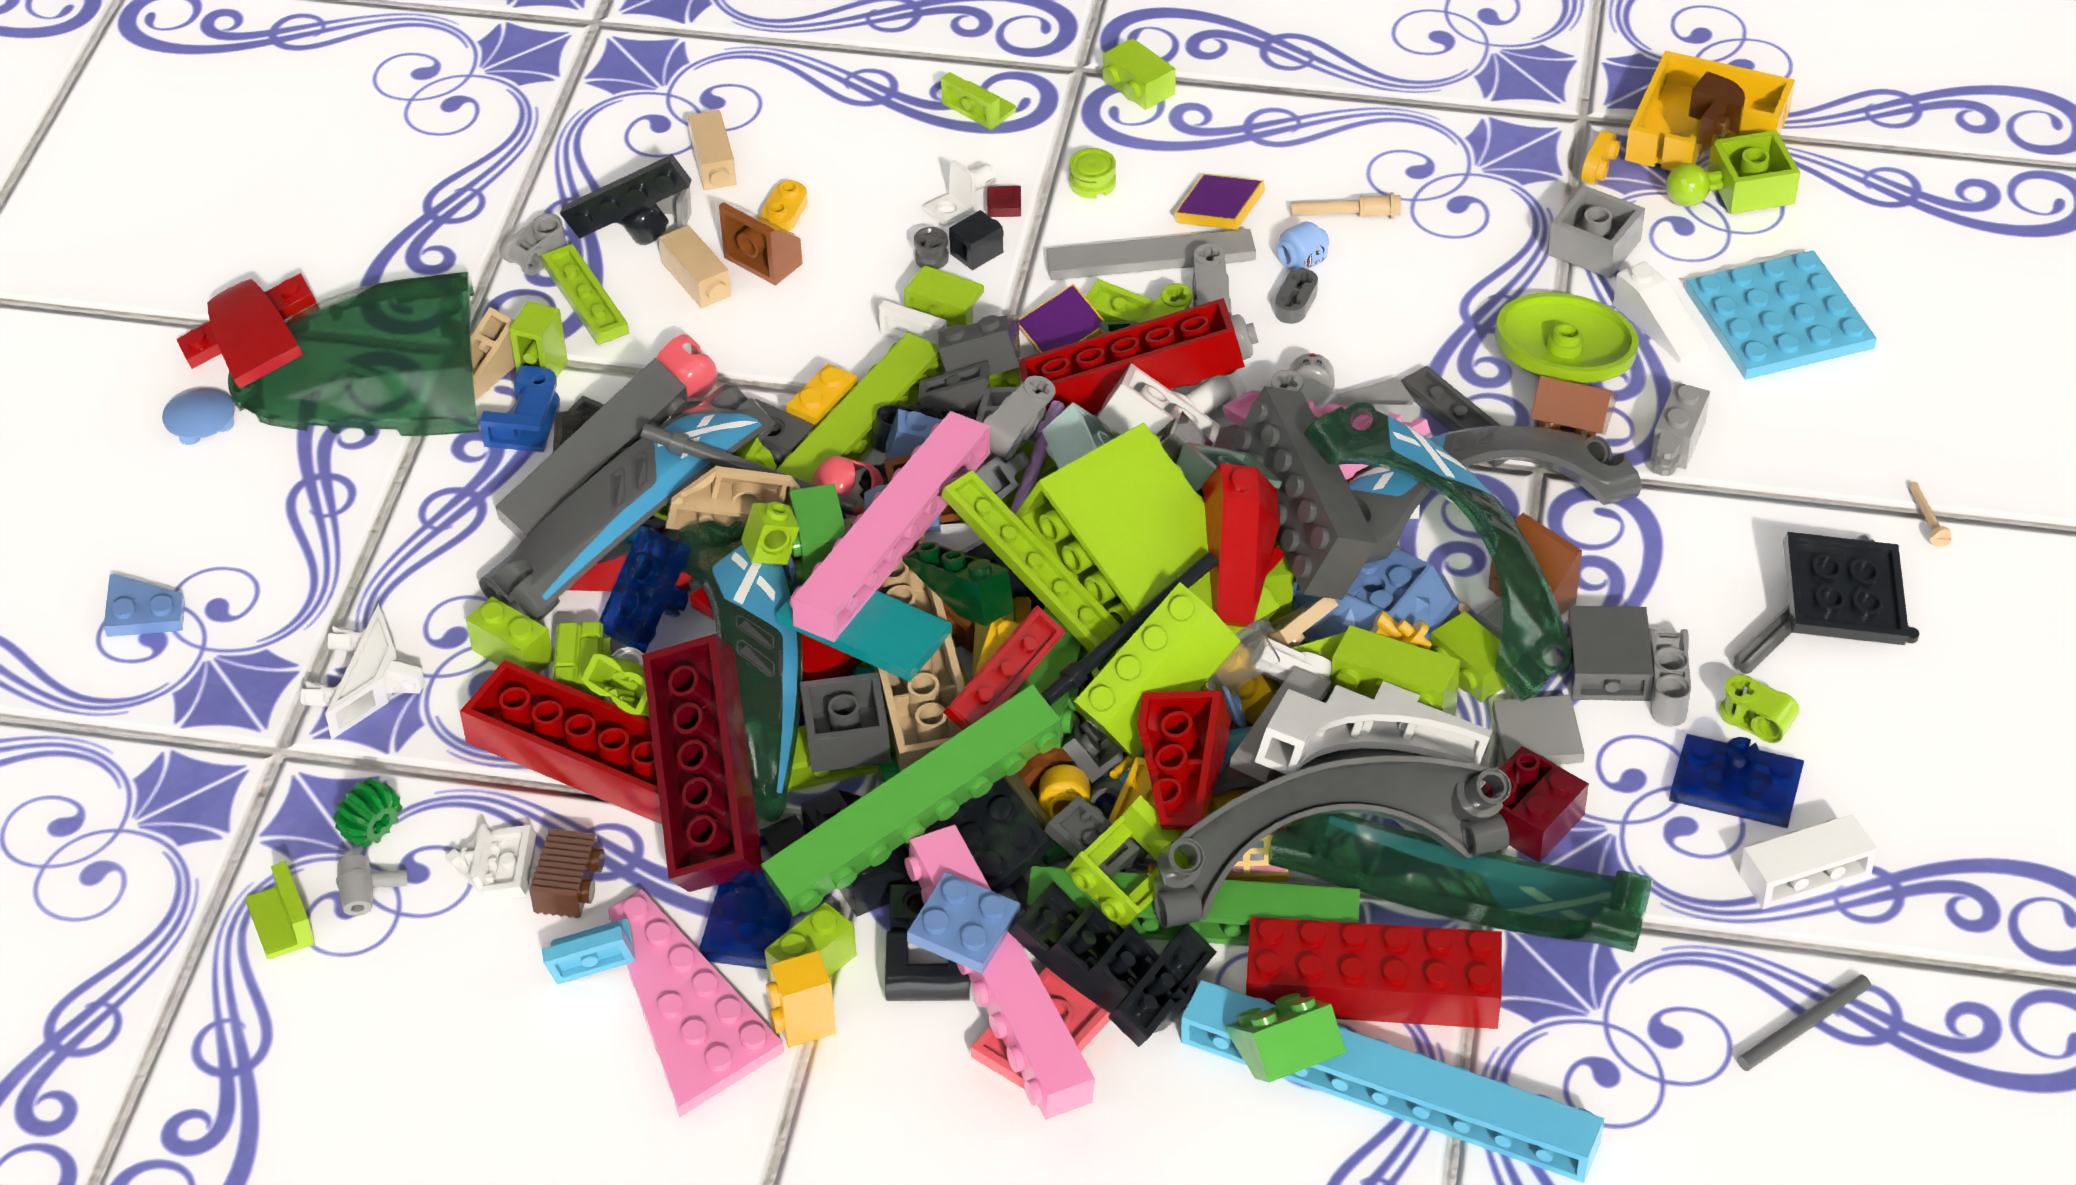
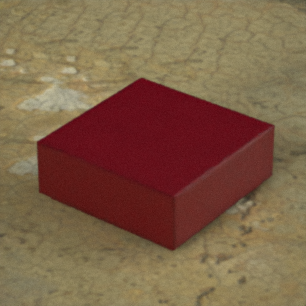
[987,186,1021,217]

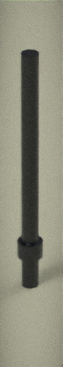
[1041,552,1218,706]

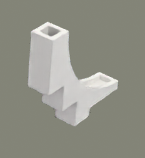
[1255,681,1492,775]

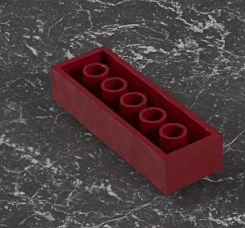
[642,634,763,892]

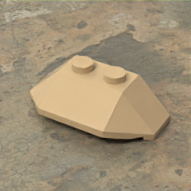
[666,466,801,538]

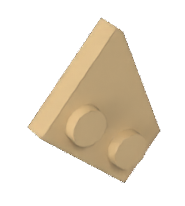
[1247,597,1338,650]

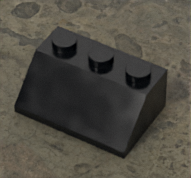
[801,789,919,917]

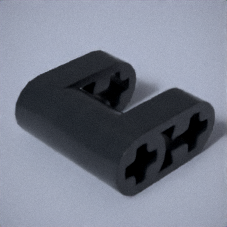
[885,931,970,1001]

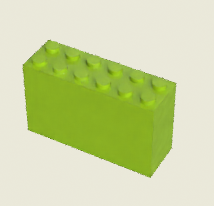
[1015,422,1280,647]

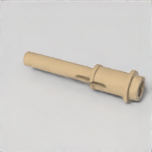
[1291,192,1401,219]

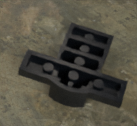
[1008,881,1217,1047]

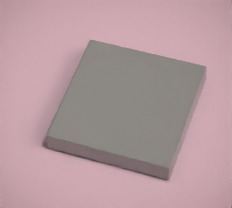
[1492,695,1585,765]

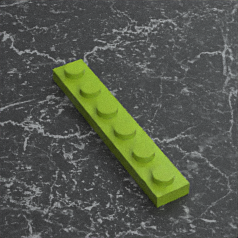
[941,470,1121,652]

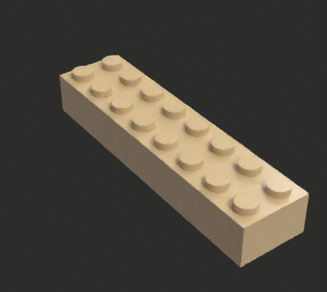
[843,517,965,772]

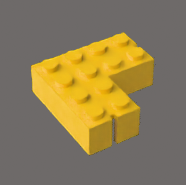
[1625,50,1795,171]

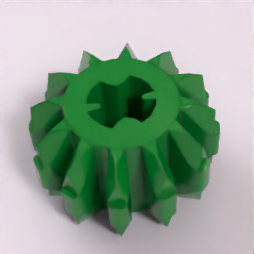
[333,777,403,848]

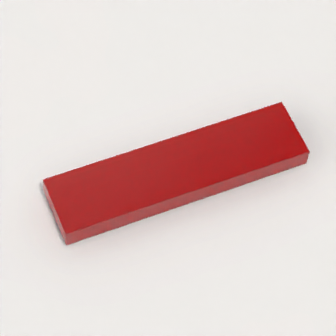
[943,605,1066,730]

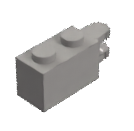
[1651,382,1711,477]

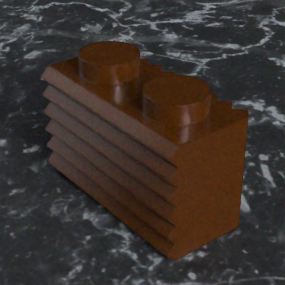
[529,829,605,919]

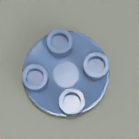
[162,388,235,445]

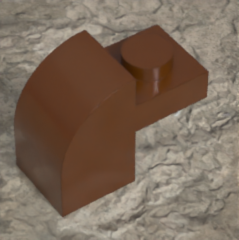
[1689,71,1745,148]

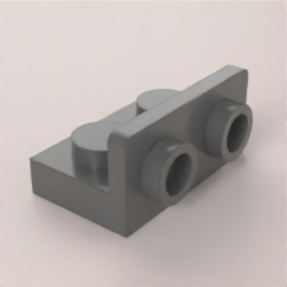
[1062,714,1123,783]
[1044,795,1140,879]

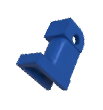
[480,365,560,453]

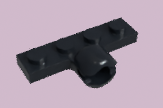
[560,154,692,245]

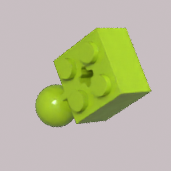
[1666,130,1801,214]

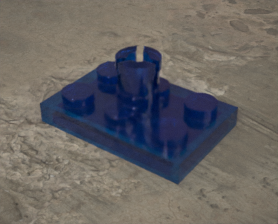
[598,525,692,654]
[1669,734,1805,829]
[698,860,796,969]

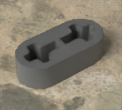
[1275,268,1318,324]

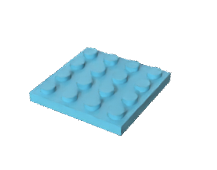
[1685,250,1877,380]

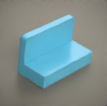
[542,918,636,985]

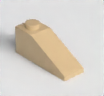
[433,307,515,413]

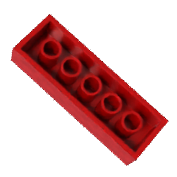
[1019,298,1245,430]
[460,660,662,825]
[1246,917,1502,1029]

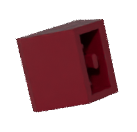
[1481,746,1589,863]

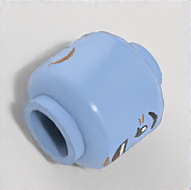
[1276,221,1329,270]

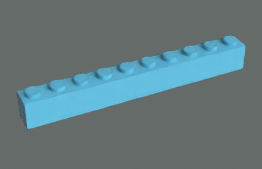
[1181,980,1605,1183]

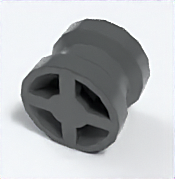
[914,227,949,269]

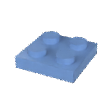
[907,872,1021,974]

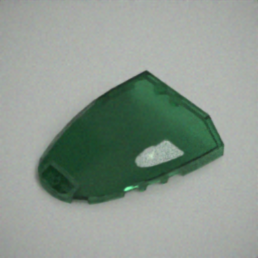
[228,272,479,436]

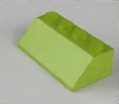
[1074,582,1241,760]

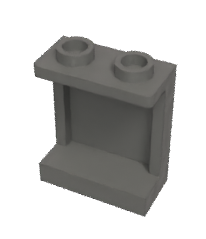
[1566,606,1654,701]

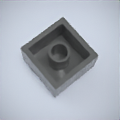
[800,672,891,773]

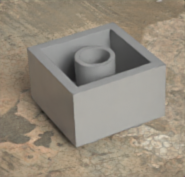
[1548,185,1645,278]

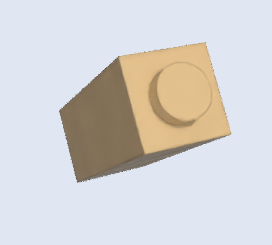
[687,110,737,190]
[658,225,731,309]

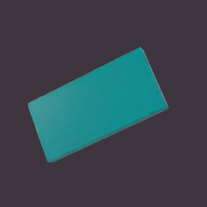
[776,575,952,682]

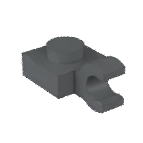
[975,450,1031,499]

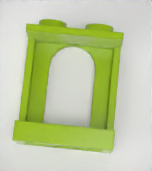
[1065,795,1188,929]

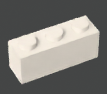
[1739,814,1877,910]

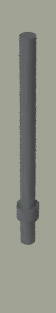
[640,423,858,514]

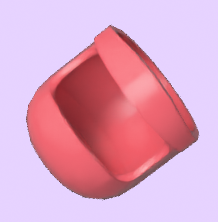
[656,334,718,397]
[812,456,883,517]

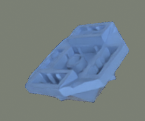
[1292,548,1459,645]

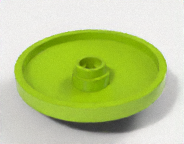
[1495,292,1639,383]

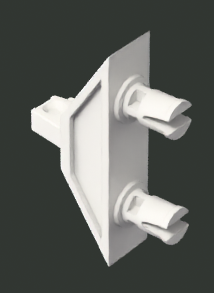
[300,603,425,740]

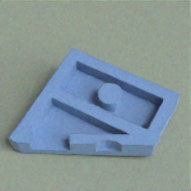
[104,574,185,637]

